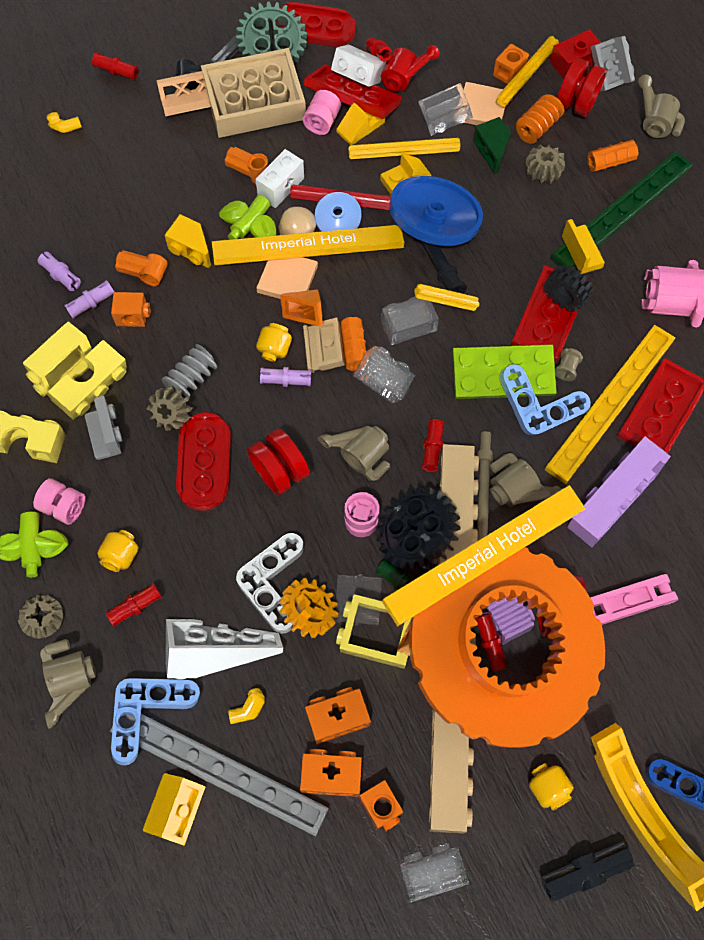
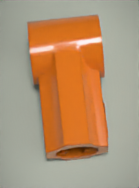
[225,147,269,184]
[115,250,168,286]

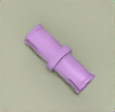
[38,252,81,291]
[64,280,114,319]
[260,367,311,387]

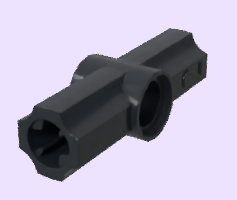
[540,841,635,902]

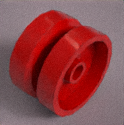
[557,57,607,117]
[246,428,310,496]

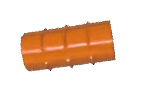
[587,140,638,172]
[340,317,368,371]

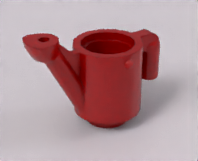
[381,45,440,92]

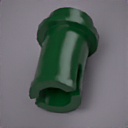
[375,560,411,591]

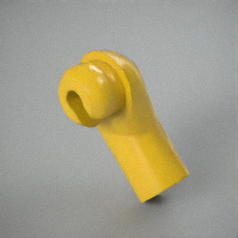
[47,112,82,133]
[228,688,265,724]

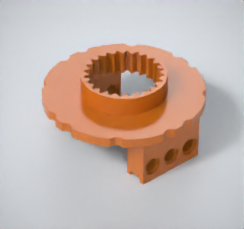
[397,547,605,748]

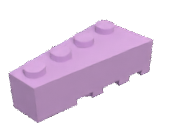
[568,436,671,547]

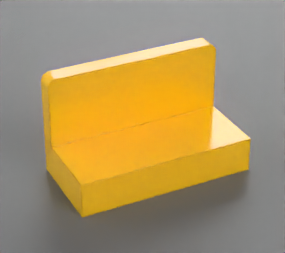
[562,219,605,274]
[143,773,205,845]

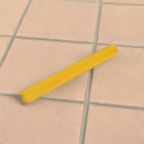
[496,36,559,107]
[348,137,461,159]

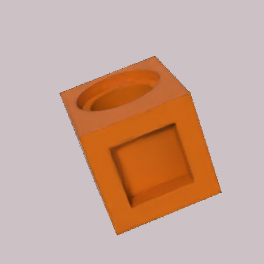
[493,44,529,84]
[111,292,151,327]
[359,780,403,831]

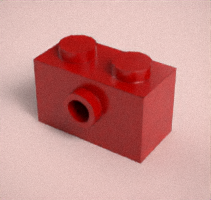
[550,30,601,79]

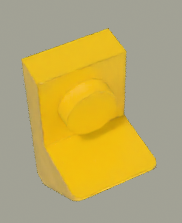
[337,103,385,145]
[380,153,431,194]

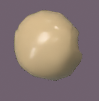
[278,207,317,235]

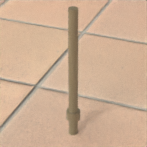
[477,431,493,541]

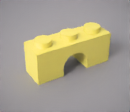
[48,340,127,420]
[0,411,66,463]

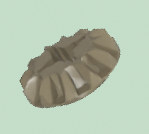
[18,595,63,639]

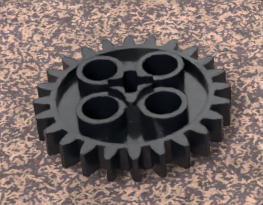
[376,486,461,573]

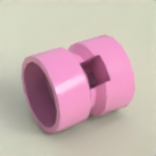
[303,90,341,135]
[33,478,85,525]
[344,492,379,537]

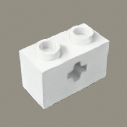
[331,45,386,87]
[256,149,304,208]

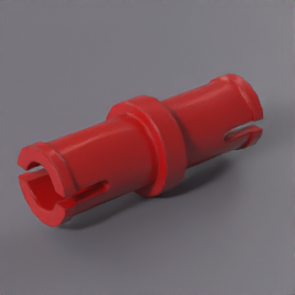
[365,37,392,61]
[92,52,139,80]
[422,419,444,472]
[105,583,162,627]
[475,612,509,671]

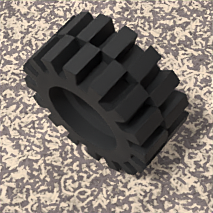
[544,265,593,311]

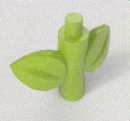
[219,195,276,240]
[0,512,68,578]

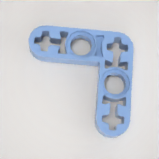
[500,364,591,435]
[111,678,200,765]

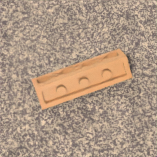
[157,71,210,116]

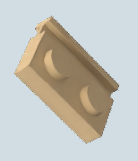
[303,318,345,373]

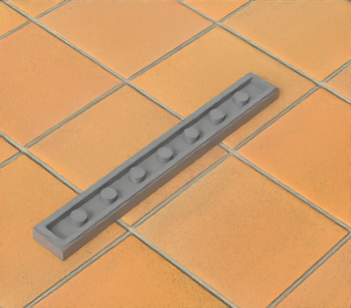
[110,714,329,837]

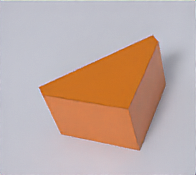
[280,290,323,327]

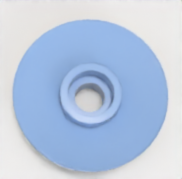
[315,192,362,232]

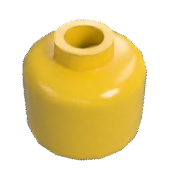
[256,323,292,362]
[97,530,138,572]
[529,763,573,811]

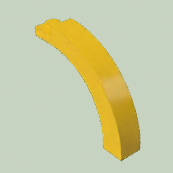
[591,723,704,911]

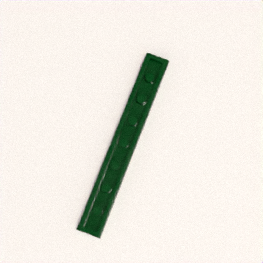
[550,151,693,268]

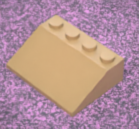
[201,48,306,138]

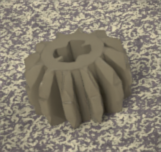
[525,144,565,184]
[146,386,192,431]

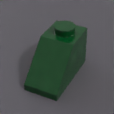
[473,117,511,174]

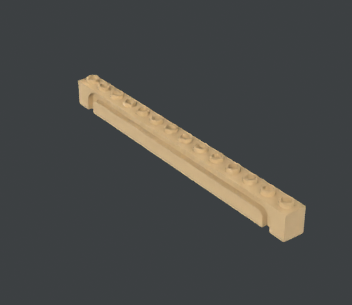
[429,444,479,834]

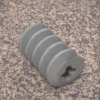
[162,344,218,397]

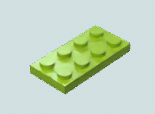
[452,345,557,399]

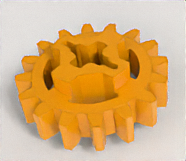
[279,578,339,638]

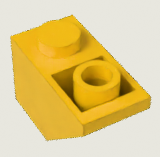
[165,214,211,268]

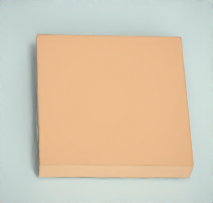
[456,82,506,125]
[257,257,318,299]

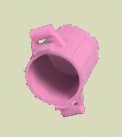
[641,260,704,327]

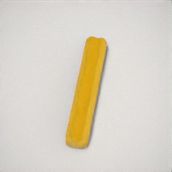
[414,284,480,311]

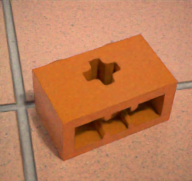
[305,687,371,745]
[300,749,362,797]

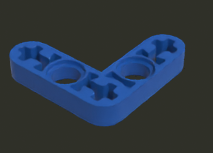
[645,759,704,811]

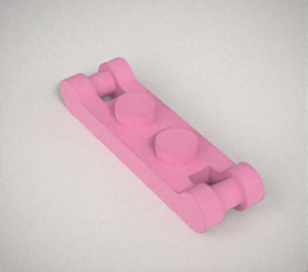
[591,574,678,625]

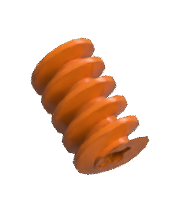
[516,94,565,144]

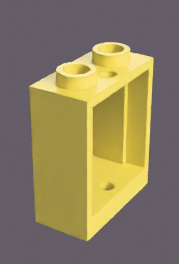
[23,322,92,397]
[336,594,411,669]

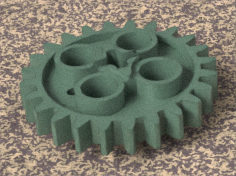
[236,1,307,63]

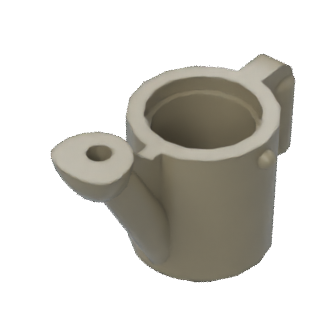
[638,75,685,138]
[317,426,390,481]
[490,453,562,507]
[40,639,96,729]

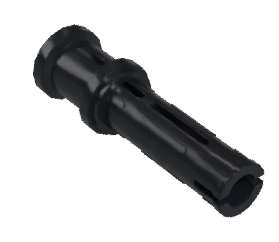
[419,240,467,294]

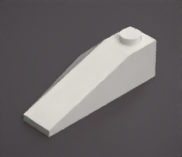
[166,619,283,680]

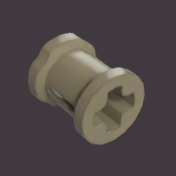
[555,348,583,381]

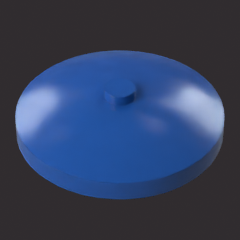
[389,176,483,246]

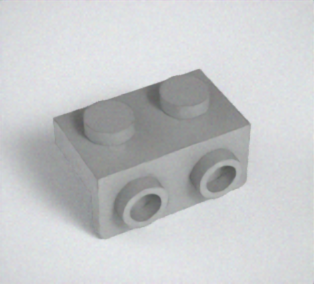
[590,36,635,91]
[85,396,123,460]

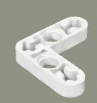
[236,533,304,634]

